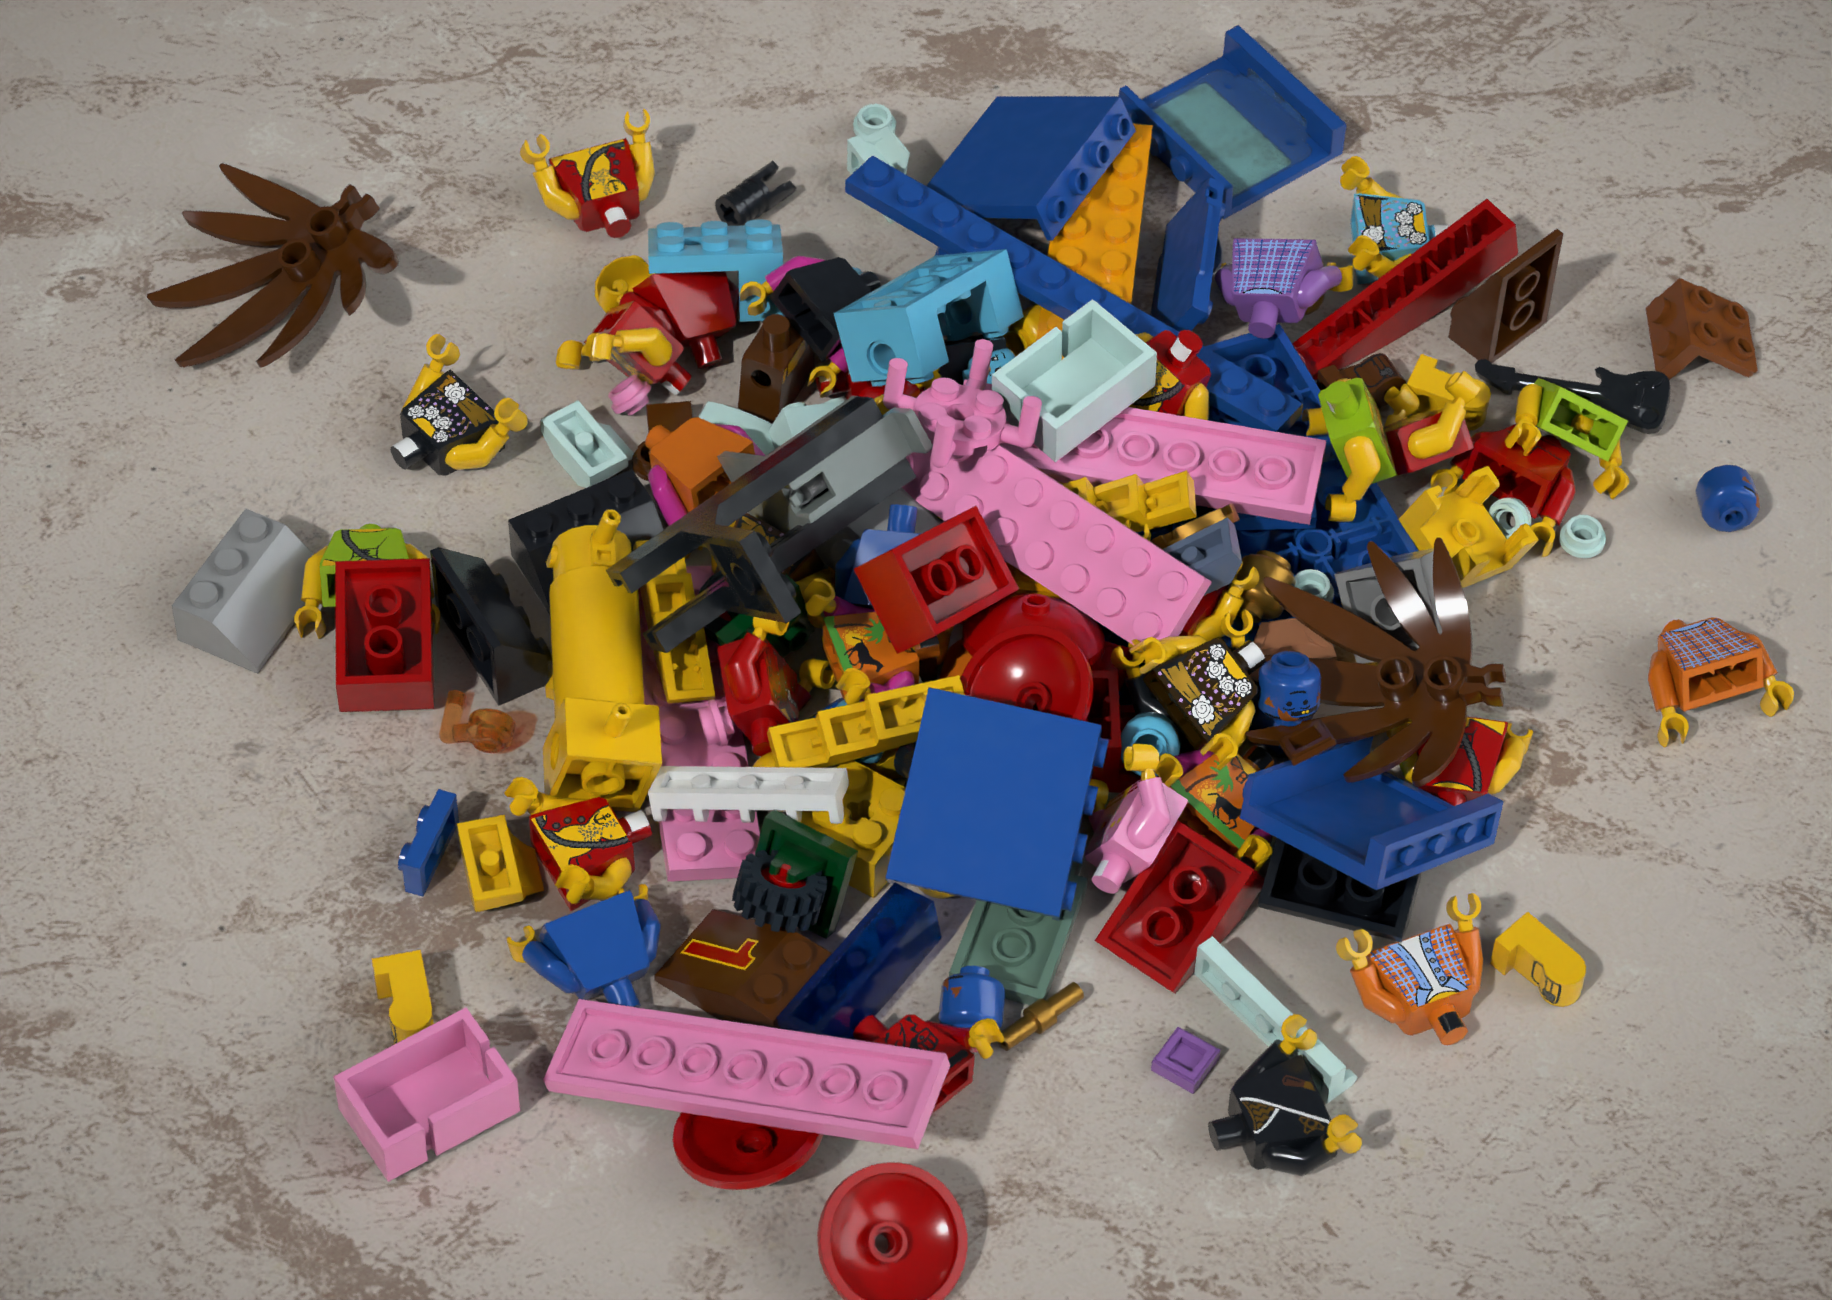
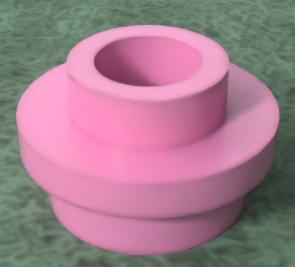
[608,375,651,415]
[698,699,735,747]

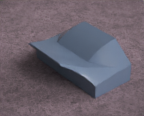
[1162,517,1242,595]

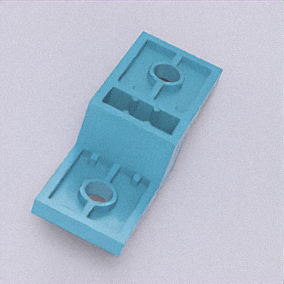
[648,219,863,322]

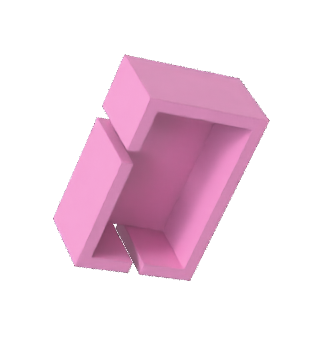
[333,1007,520,1182]

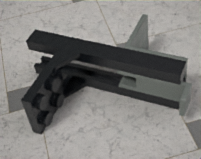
[606,396,933,653]

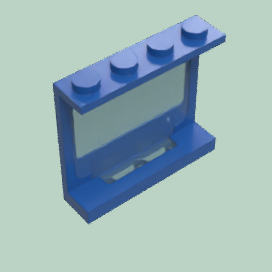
[1119,25,1346,219]

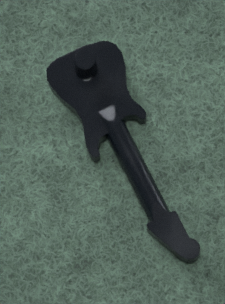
[1475,359,1671,434]

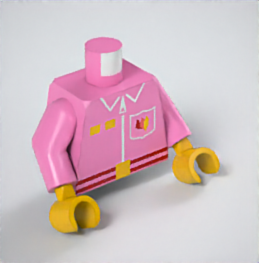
[1085,743,1188,894]

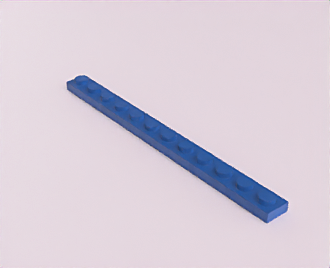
[845,155,1303,433]

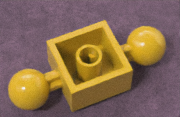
[752,752,956,899]

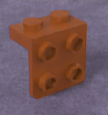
[1646,278,1757,380]

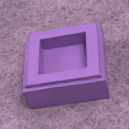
[1151,1027,1220,1094]

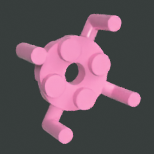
[883,339,1042,468]

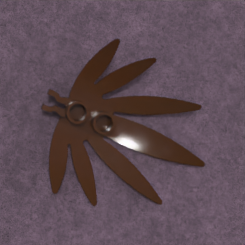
[147,163,399,368]
[1246,538,1506,787]

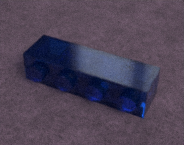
[777,882,942,1040]

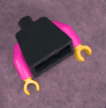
[740,256,881,398]

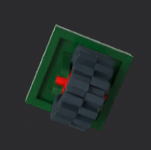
[732,810,858,939]

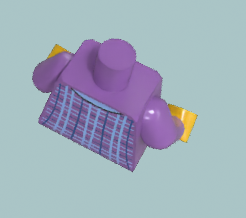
[1215,238,1353,338]

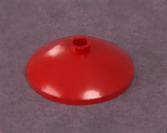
[962,594,1105,666]
[960,625,1093,721]
[673,1112,823,1190]
[817,1162,968,1300]

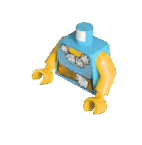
[1340,156,1450,284]

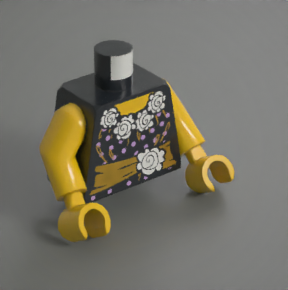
[390,334,528,476]

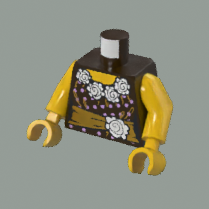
[1129,635,1266,771]

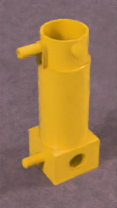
[543,509,662,812]

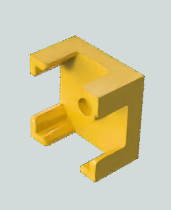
[1398,466,1539,588]

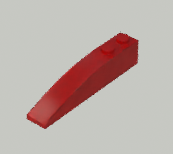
[1292,199,1518,381]

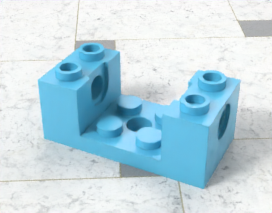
[834,249,1024,386]

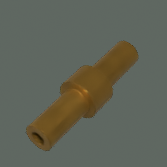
[998,982,1084,1051]

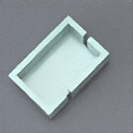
[992,299,1157,462]

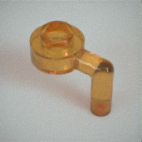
[439,690,516,753]

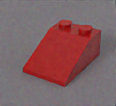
[854,506,1019,654]
[335,558,434,712]
[1094,820,1265,994]

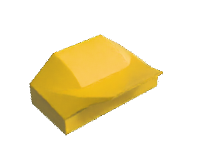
[457,815,544,912]

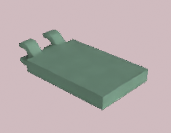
[949,858,1088,1005]

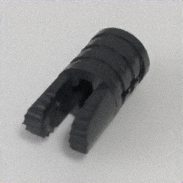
[715,161,797,226]

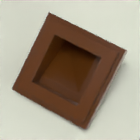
[1278,719,1337,766]

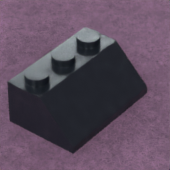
[508,469,664,615]
[430,547,552,706]
[1258,838,1421,942]

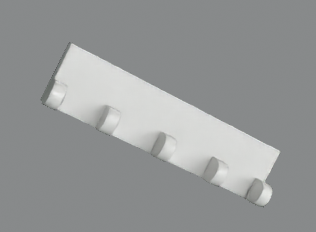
[648,766,849,824]

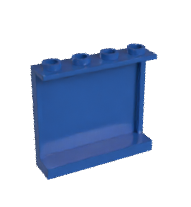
[926,96,1136,241]
[885,687,1109,921]
[1240,736,1504,890]

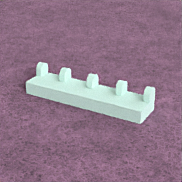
[1194,936,1357,1104]

